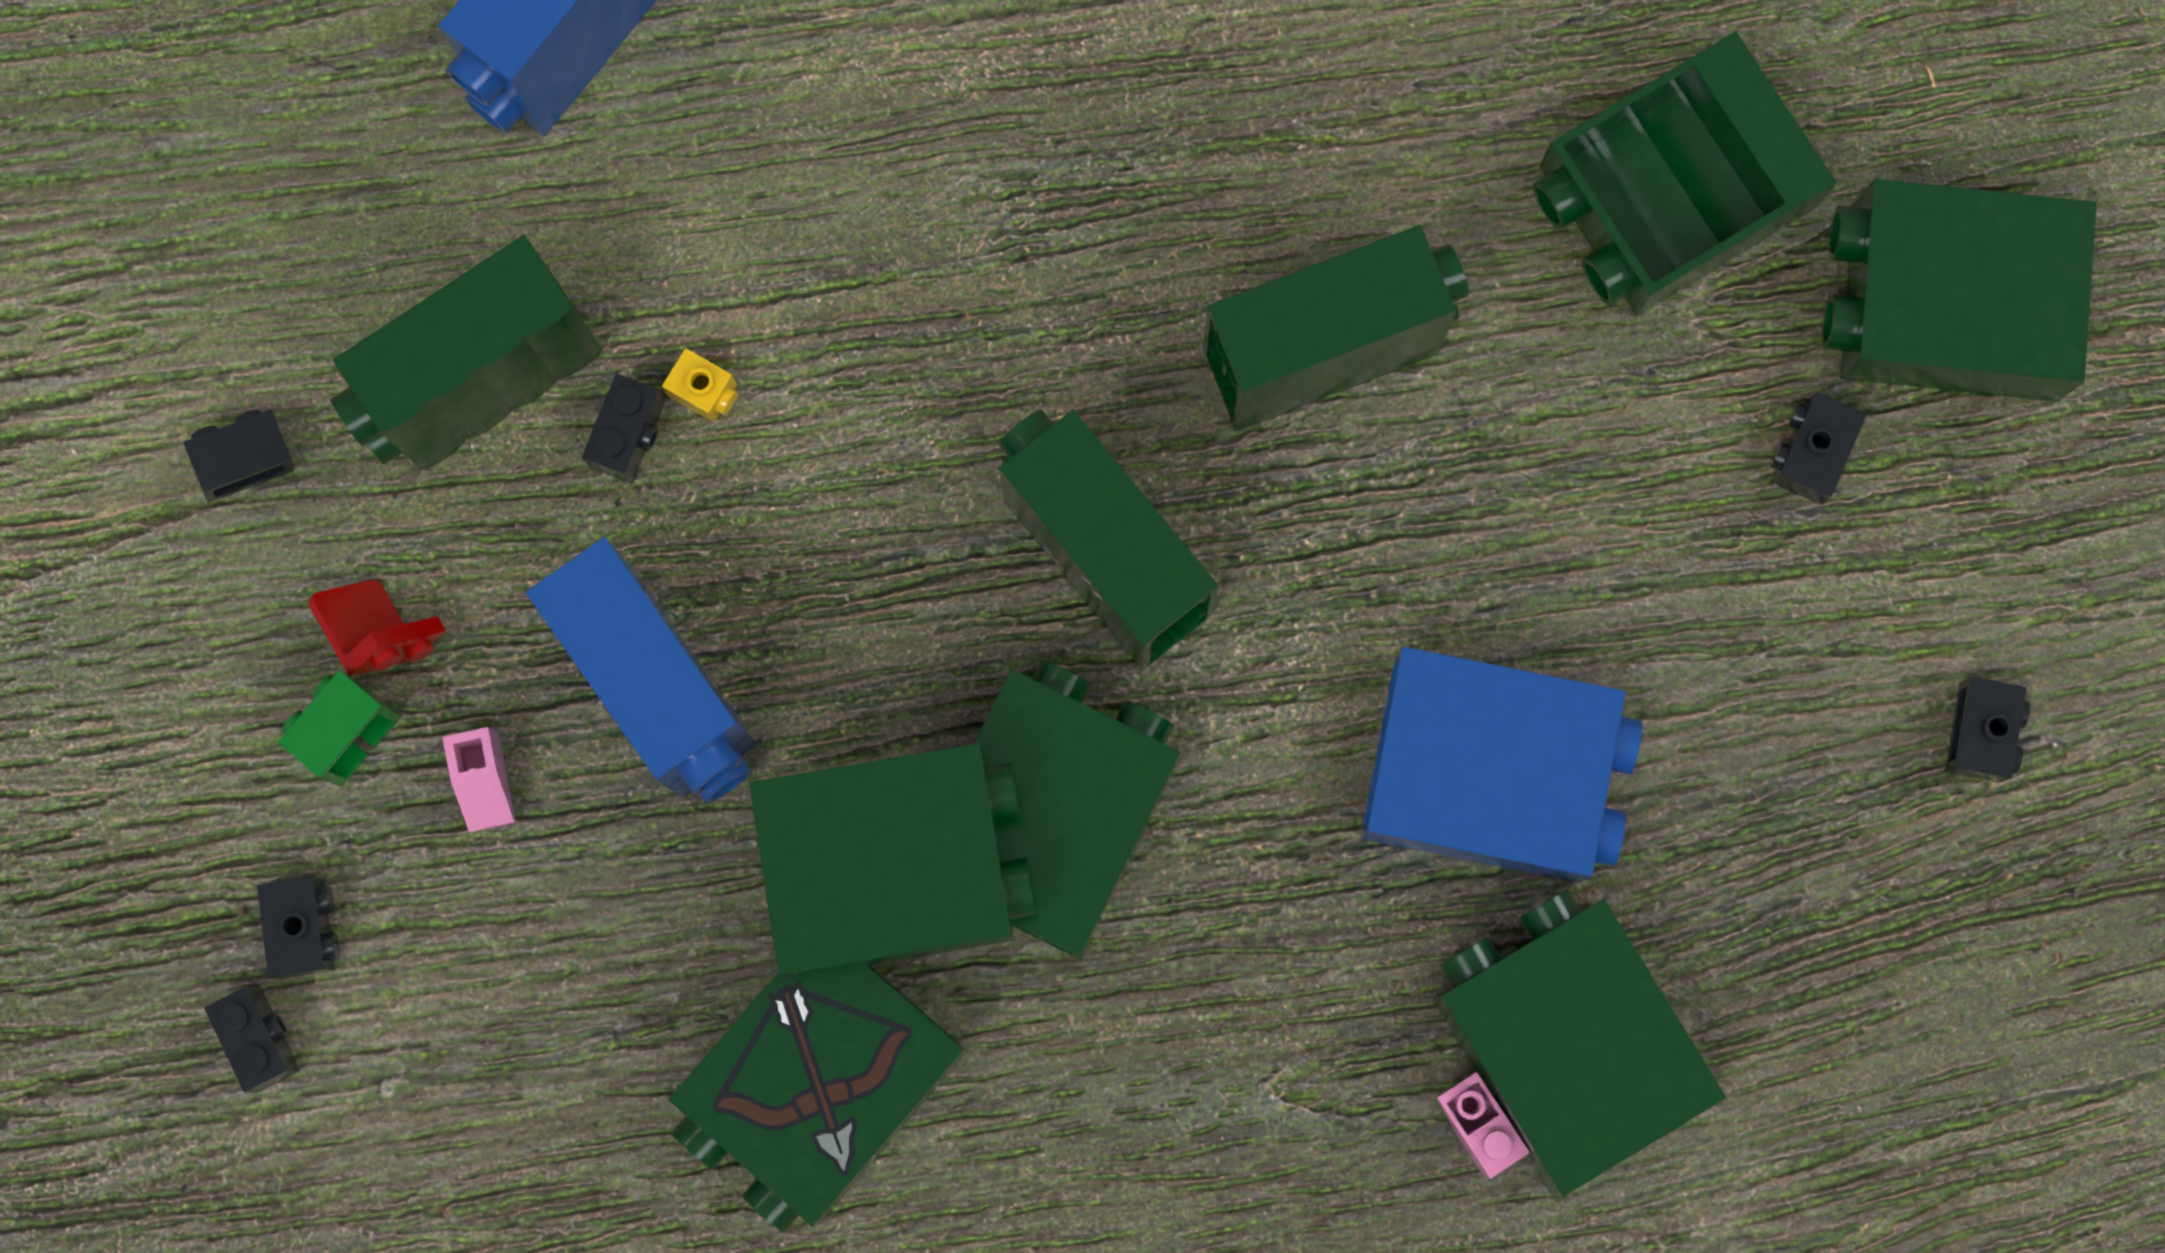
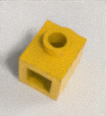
[662,348,738,423]

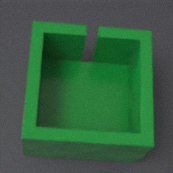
[277,670,402,787]

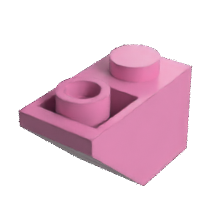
[442,727,516,833]
[1437,1072,1530,1179]

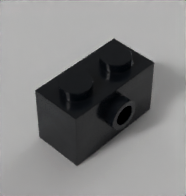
[582,374,666,484]
[1770,392,1867,505]
[183,410,295,503]
[1945,676,2030,783]
[257,876,340,980]
[204,986,300,1093]

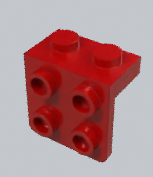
[308,579,446,677]

